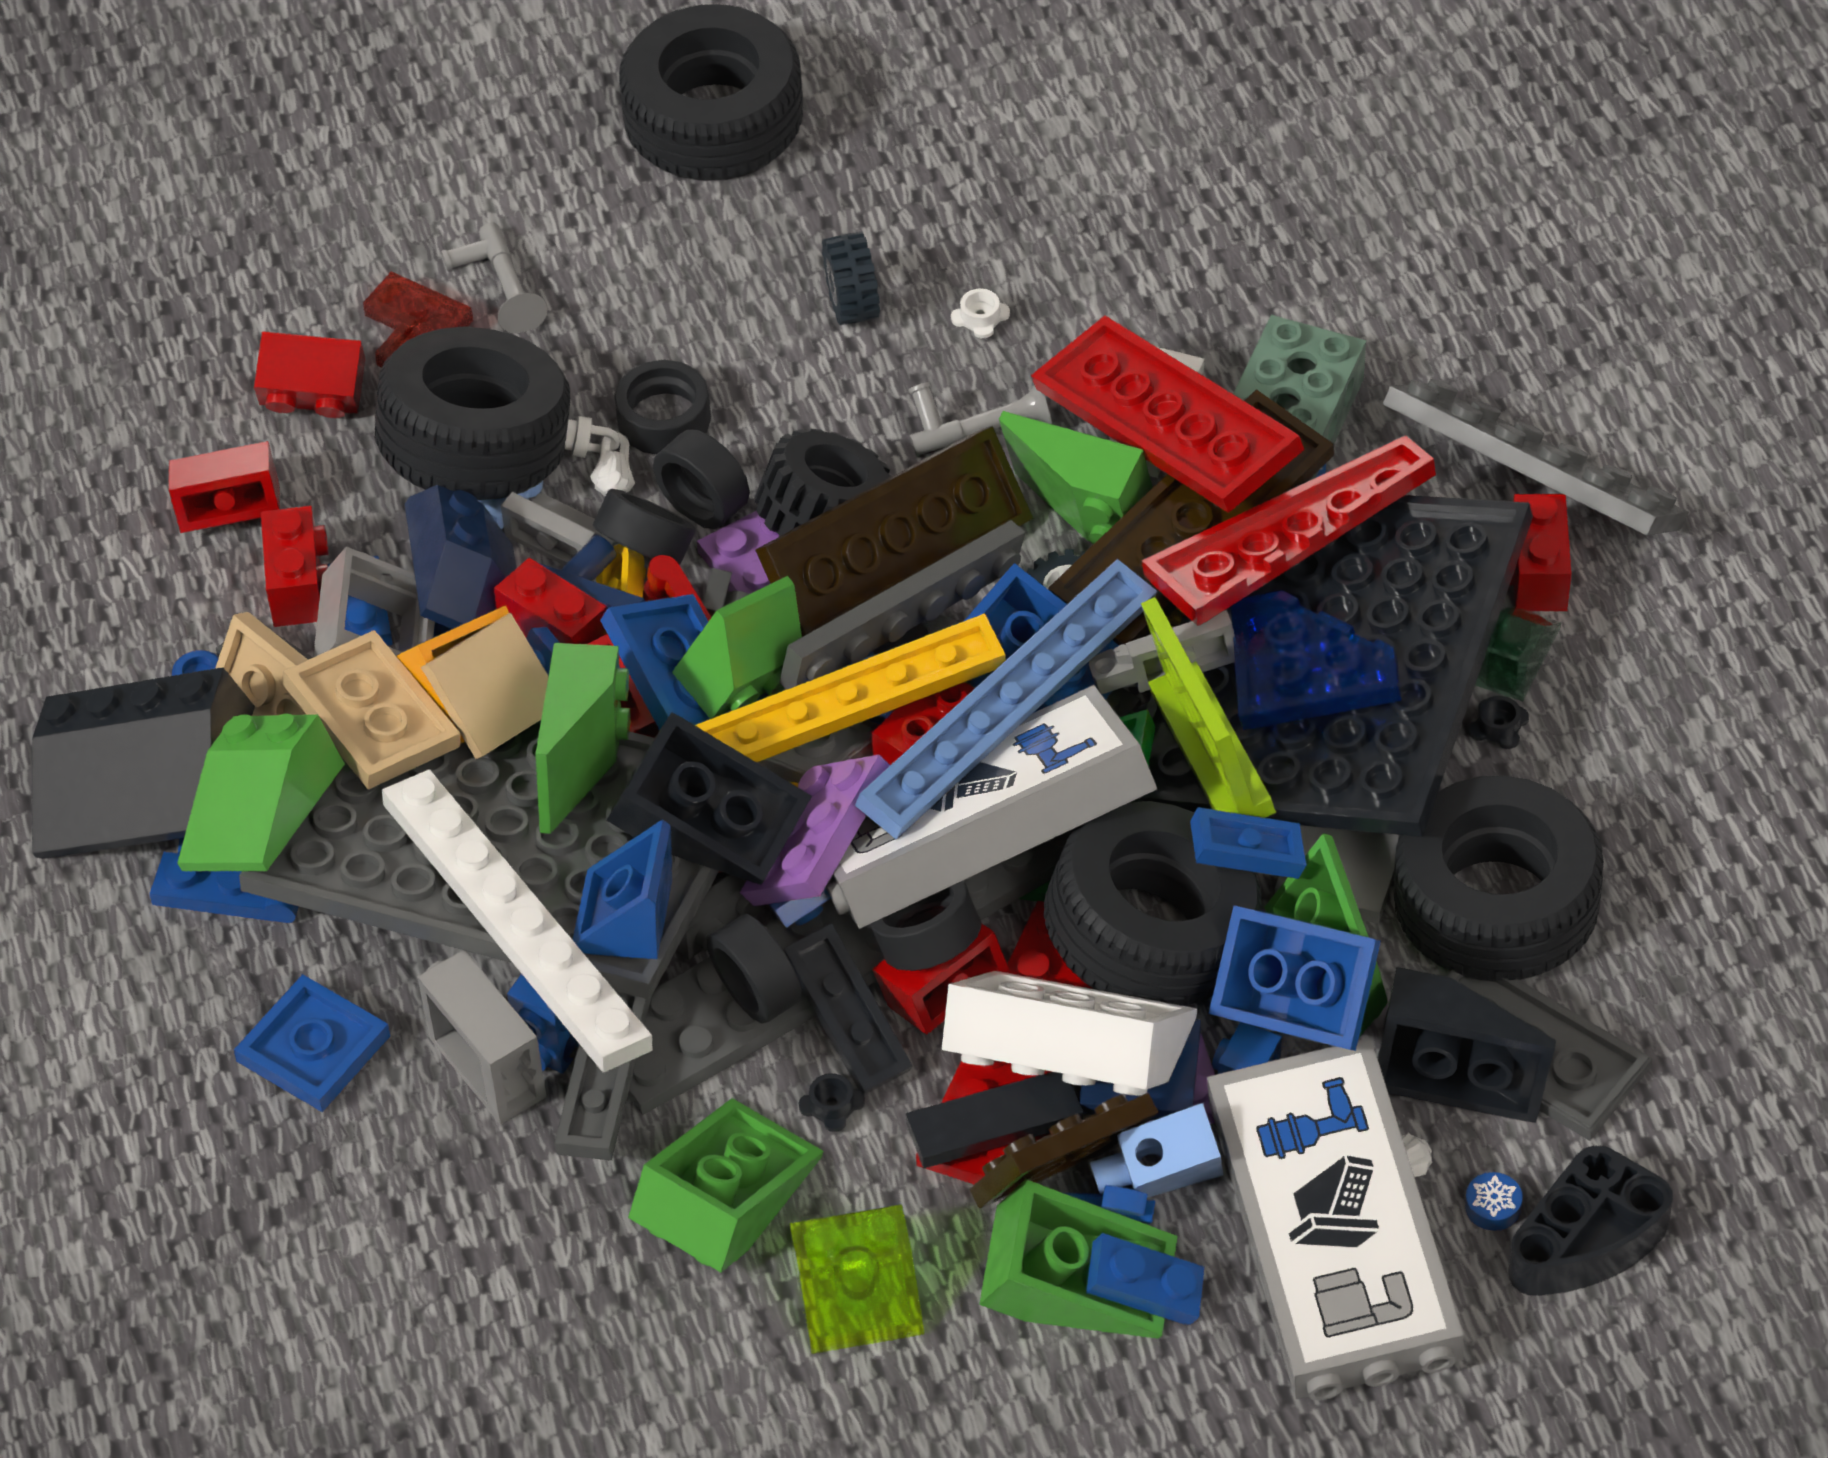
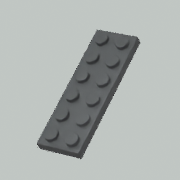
[1383,379,1689,536]

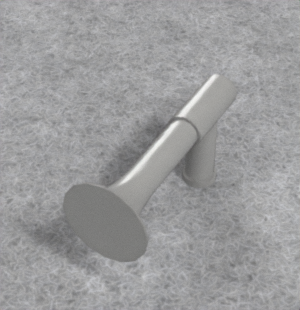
[441,222,548,334]
[908,382,1052,456]

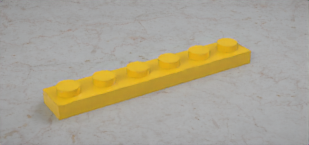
[695,613,1006,763]

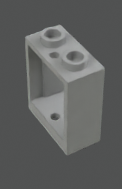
[313,546,435,657]
[417,950,546,1125]

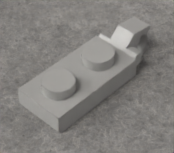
[1088,610,1239,694]

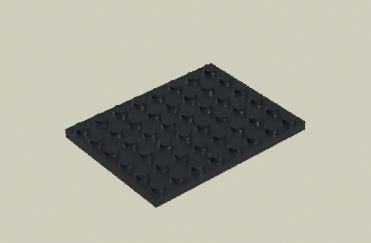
[1131,495,1533,837]

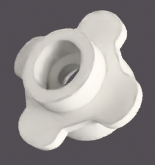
[951,289,1010,338]

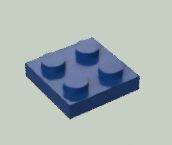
[234,974,390,1112]

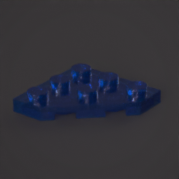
[1231,591,1402,730]

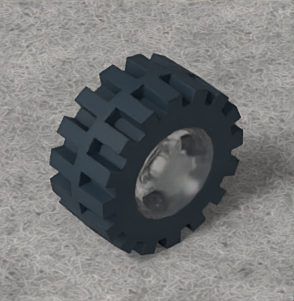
[822,232,880,325]

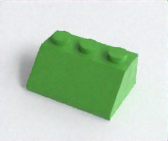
[1264,833,1388,1038]

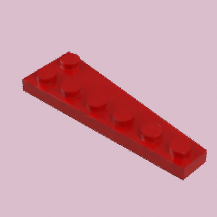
[1142,435,1436,626]

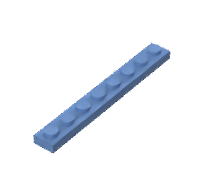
[855,559,1158,839]

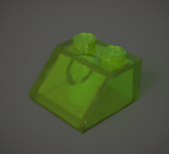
[790,1204,924,1354]

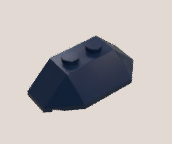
[405,485,517,629]

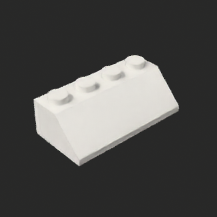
[942,971,1197,1096]

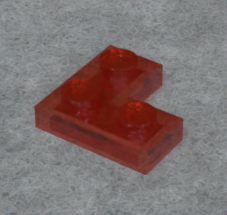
[363,271,473,368]

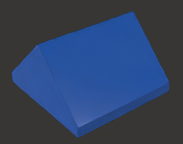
[573,819,672,959]

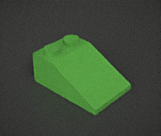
[999,411,1153,544]
[536,643,631,834]
[178,713,345,871]
[628,1098,824,1273]
[979,1179,1178,1339]

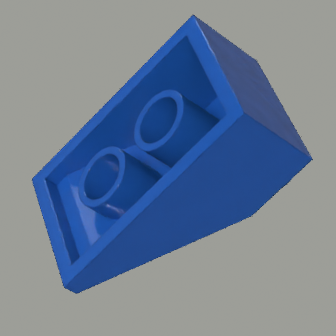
[963,563,1119,713]
[1209,906,1381,1051]

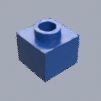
[1212,1022,1282,1074]

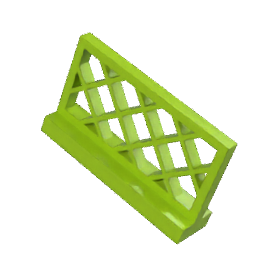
[1141,597,1276,818]

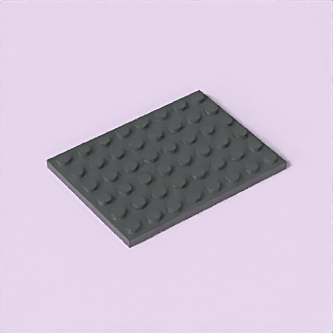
[239,720,768,999]

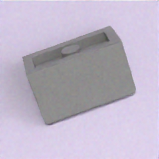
[501,492,618,566]

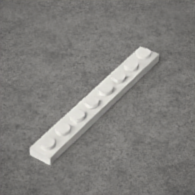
[382,769,652,1073]

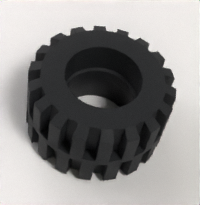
[755,429,892,536]

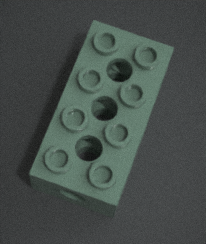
[1233,315,1366,482]

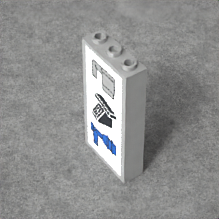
[825,685,1157,929]
[1207,1037,1464,1400]

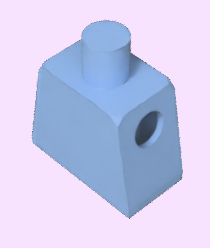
[1090,1103,1223,1198]

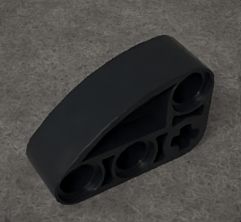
[1508,1145,1673,1296]

